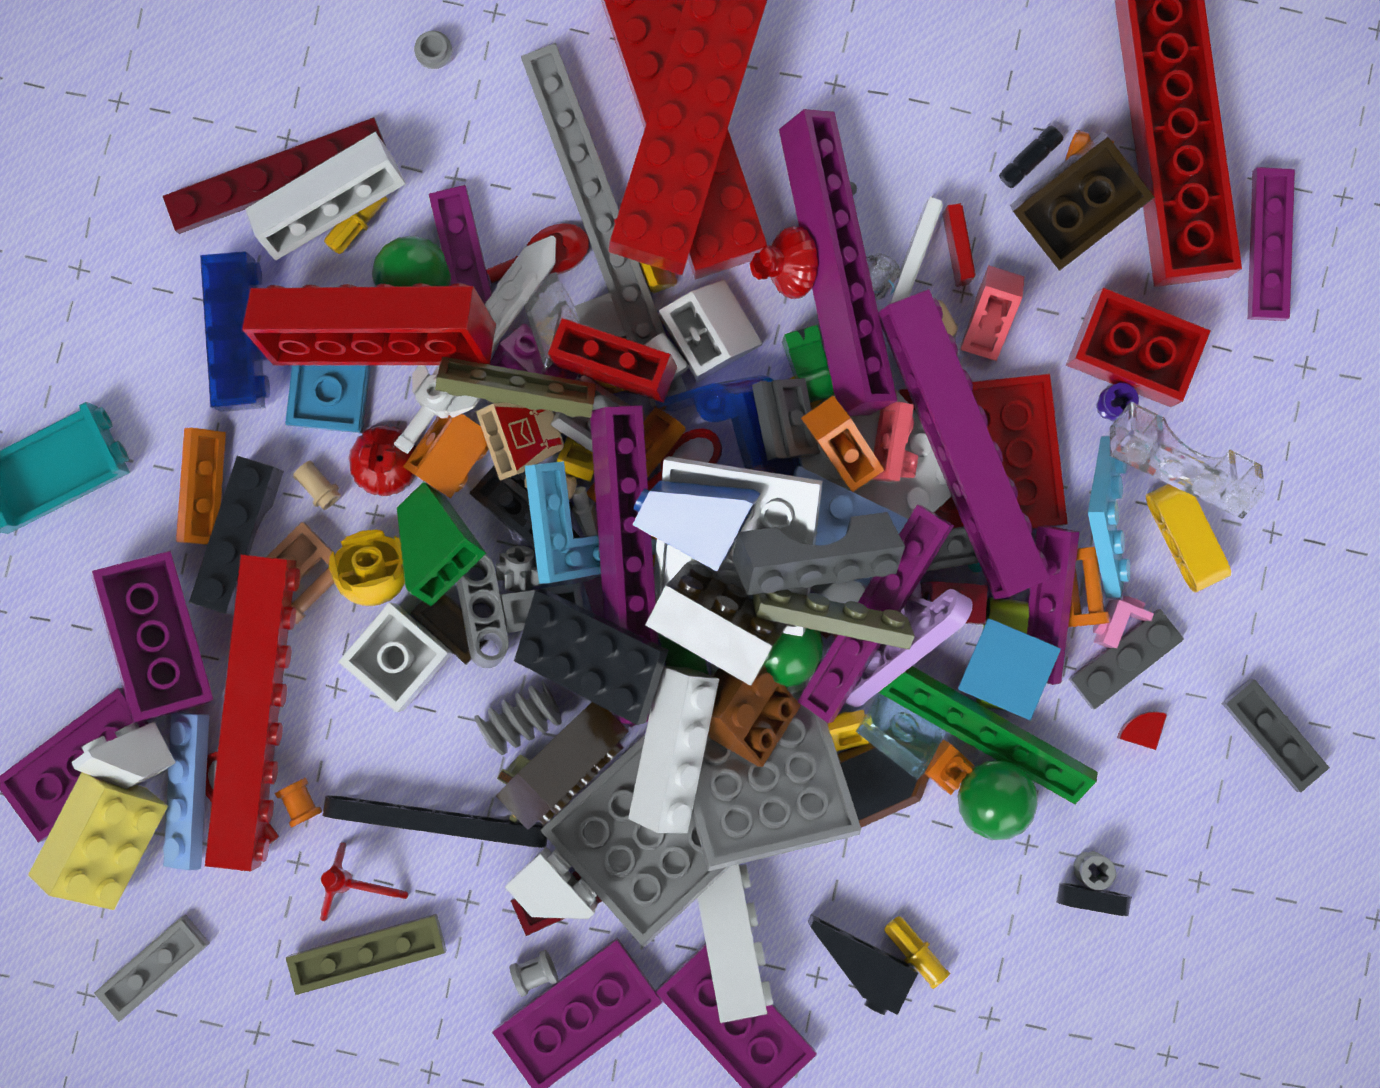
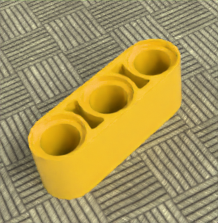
[1145,477,1231,593]

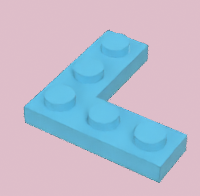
[1088,435,1131,598]
[525,461,601,584]

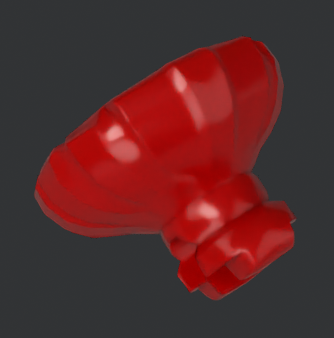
[750,226,818,299]
[349,425,417,496]

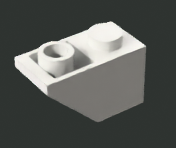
[71,722,176,789]

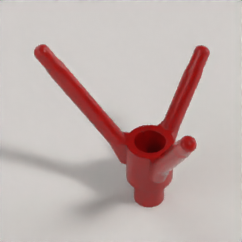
[320,842,409,921]

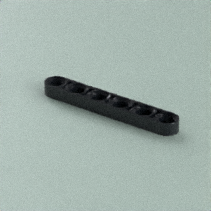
[322,795,548,848]

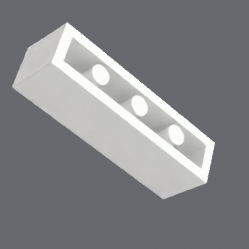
[245,132,405,261]
[628,666,719,833]
[698,864,773,1023]

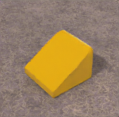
[639,262,677,294]

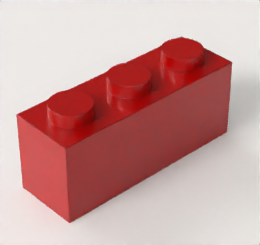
[548,318,677,403]

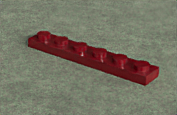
[162,117,386,234]

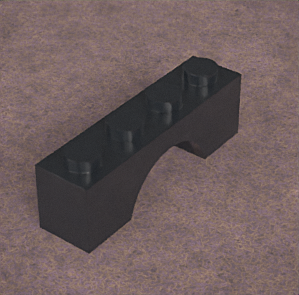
[189,455,284,615]

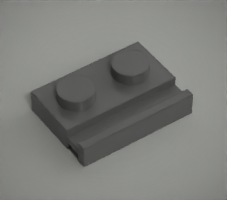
[752,378,820,461]

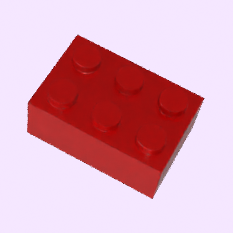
[1066,288,1211,407]

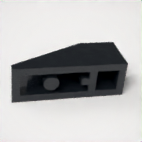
[469,466,580,550]
[808,914,918,1015]

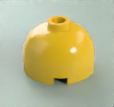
[329,529,405,606]

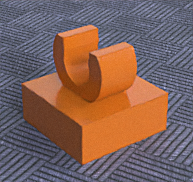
[920,740,975,795]

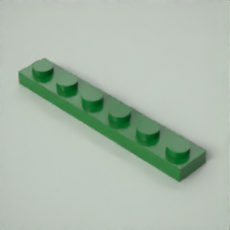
[878,666,1098,805]

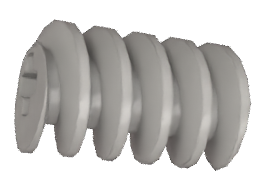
[474,680,562,755]

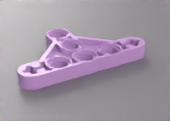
[845,582,973,708]

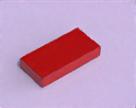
[942,203,976,287]

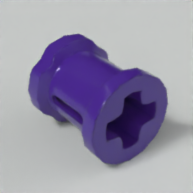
[1096,383,1139,422]

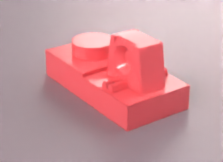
[871,402,918,481]

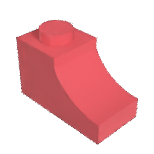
[961,265,1025,361]

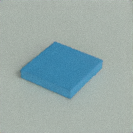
[285,365,371,434]
[958,618,1061,721]

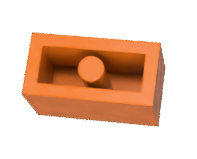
[801,396,884,492]
[403,414,489,499]

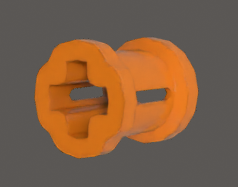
[274,778,323,828]

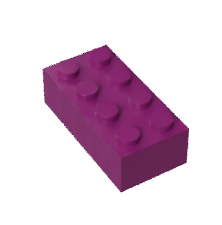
[91,551,213,723]

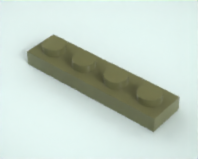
[435,356,596,418]
[752,589,915,650]
[286,914,447,995]

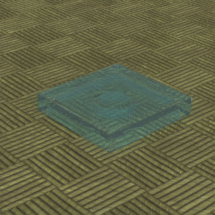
[855,693,946,779]

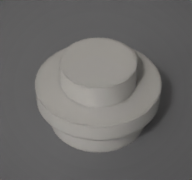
[414,31,452,69]

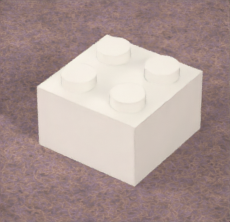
[338,603,453,712]

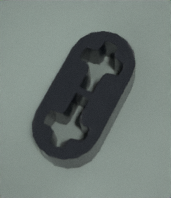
[1056,883,1132,916]

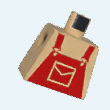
[476,402,564,480]

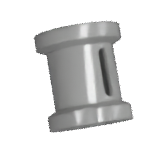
[1073,851,1116,890]
[509,950,558,997]

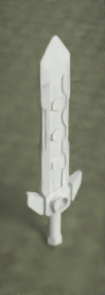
[394,236,556,454]

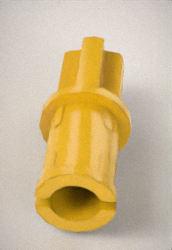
[324,196,388,254]
[884,916,950,989]

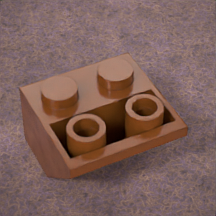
[708,665,801,767]

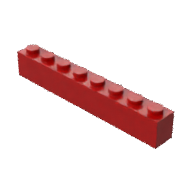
[205,555,300,872]

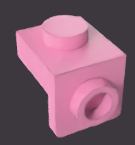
[1093,596,1154,648]

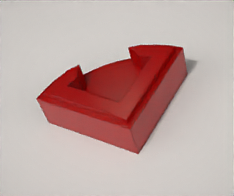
[1117,711,1167,750]

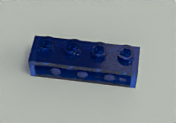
[200,251,270,412]

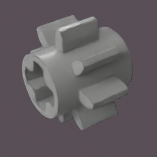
[496,546,540,593]

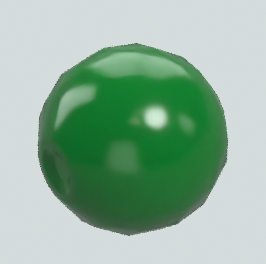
[372,235,451,287]
[765,628,824,687]
[957,760,1038,840]

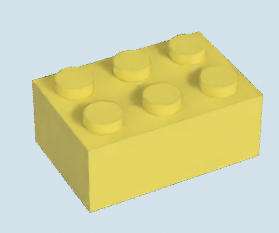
[28,772,168,910]

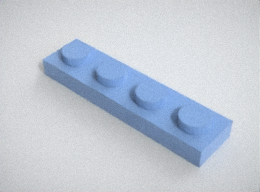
[163,713,209,870]

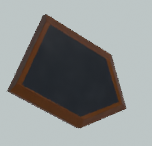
[837,731,935,828]

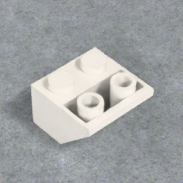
[659,279,762,383]
[505,847,598,919]

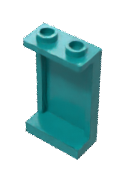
[0,402,130,534]

